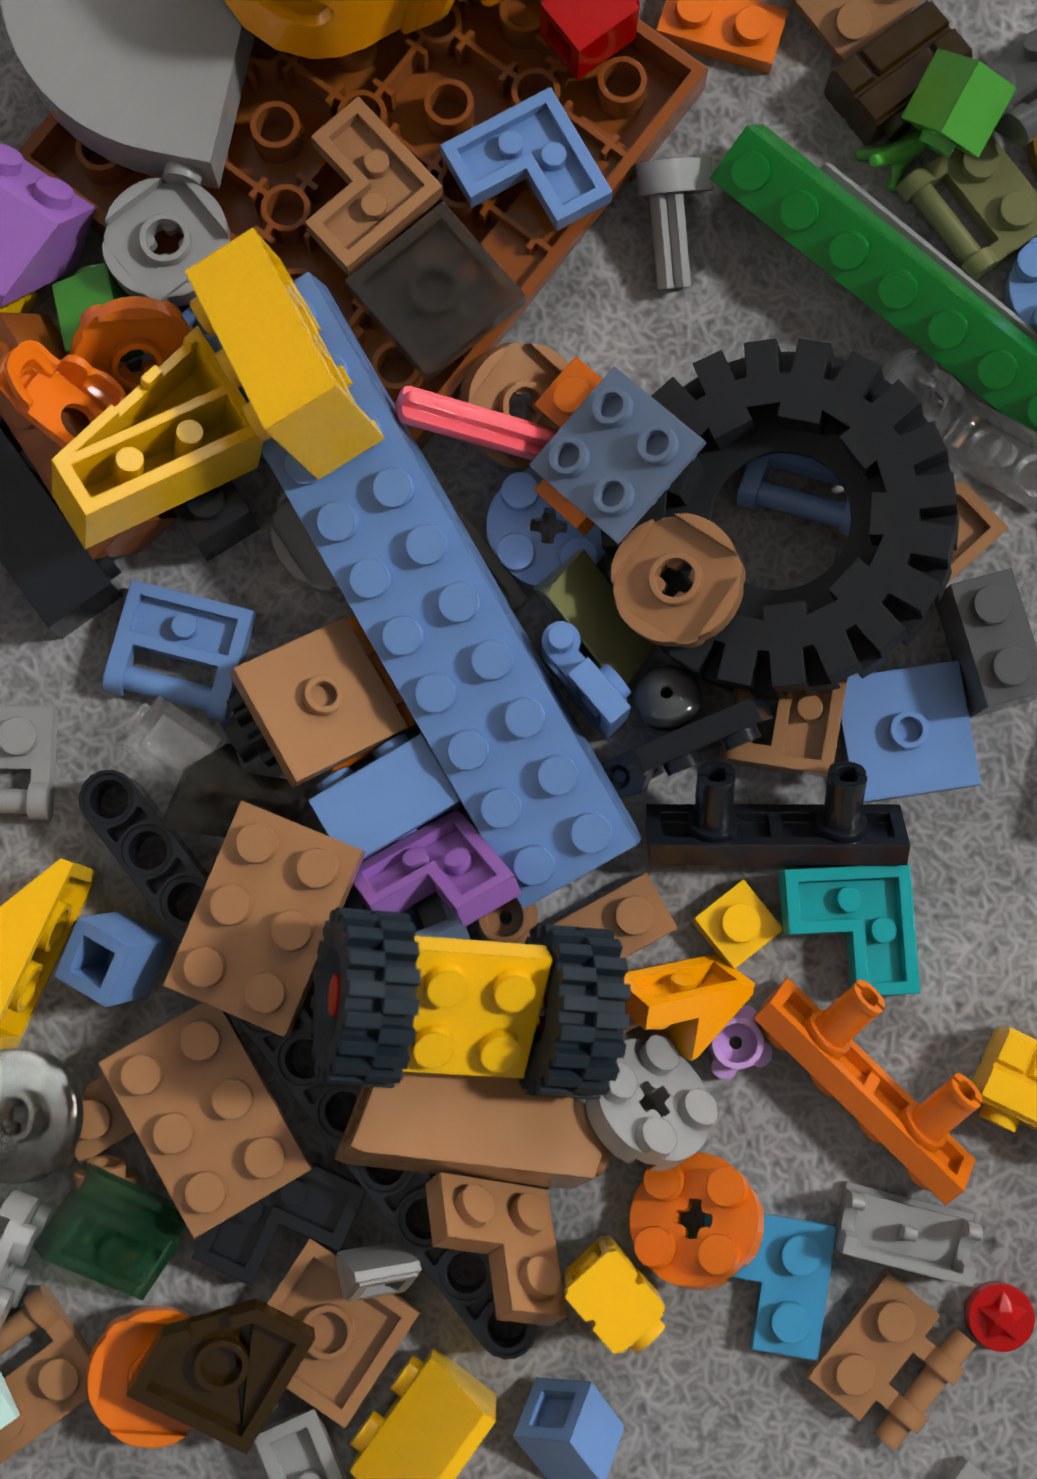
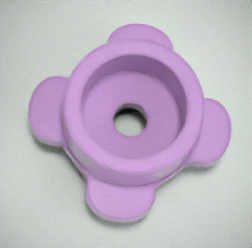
[708,1006,772,1080]

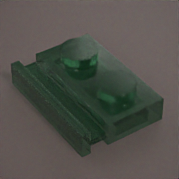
[32,1163,187,1301]

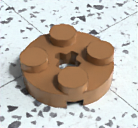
[457,342,569,469]
[611,513,746,649]

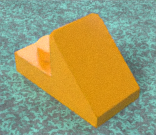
[624,954,755,1061]

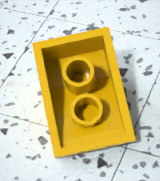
[0,858,100,1050]

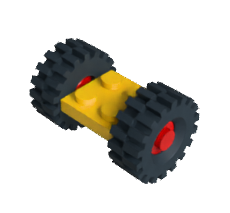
[310,907,631,1099]

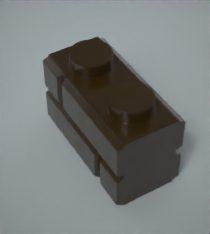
[824,0,973,147]

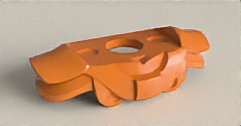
[0,340,127,448]

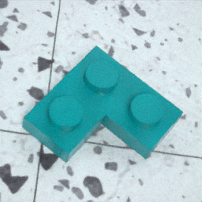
[778,864,921,996]

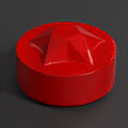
[964,1281,1035,1352]

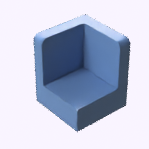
[513,1377,624,1479]

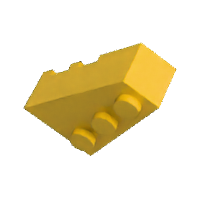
[185,227,385,480]
[51,325,263,549]

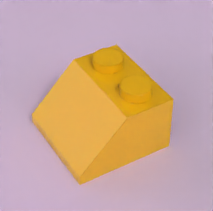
[350,1347,497,1479]

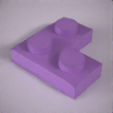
[352,808,521,927]

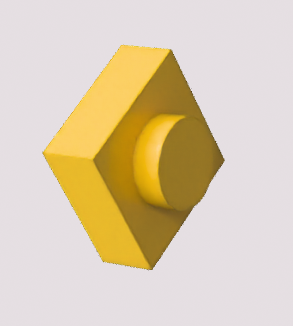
[690,879,783,969]

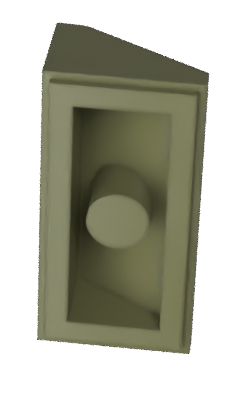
[533,548,657,684]

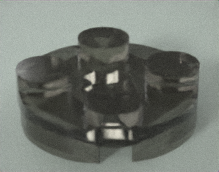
[0,1049,85,1184]

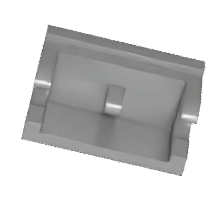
[834,1181,983,1288]

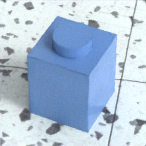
[54,911,172,1007]

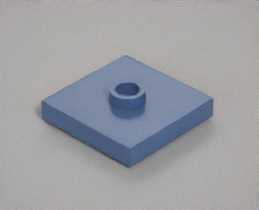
[839,660,981,803]

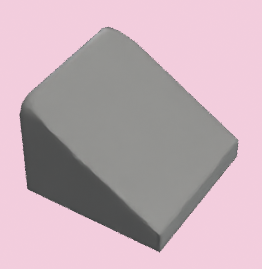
[335,1242,422,1302]

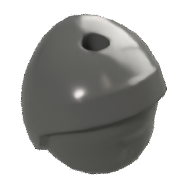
[633,665,702,732]

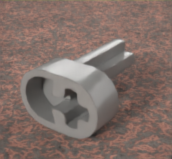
[635,157,714,290]

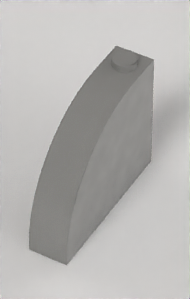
[0,0,255,189]

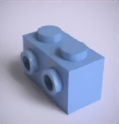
[308,734,464,862]

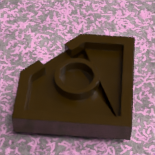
[126,1298,315,1454]

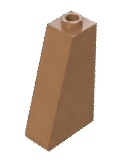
[334,1072,612,1189]

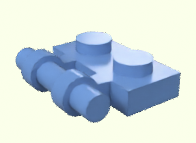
[541,621,631,740]

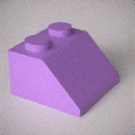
[0,144,96,307]

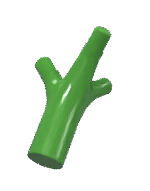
[856,128,928,193]

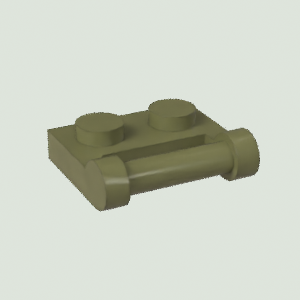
[896,134,1037,282]

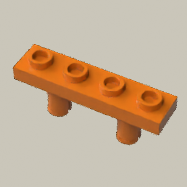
[753,977,983,1206]

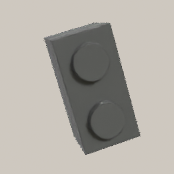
[934,568,1037,718]

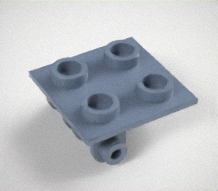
[529,366,706,544]

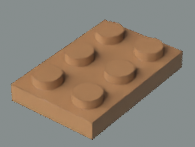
[163,800,366,1037]
[98,1002,313,1239]

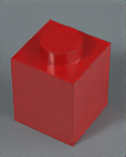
[539,0,640,81]

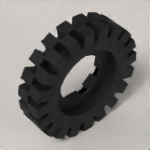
[600,338,959,699]

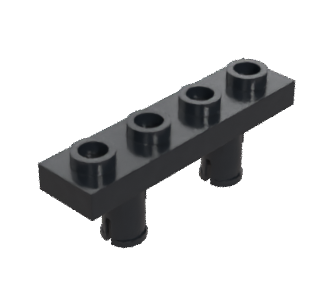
[645,761,910,867]

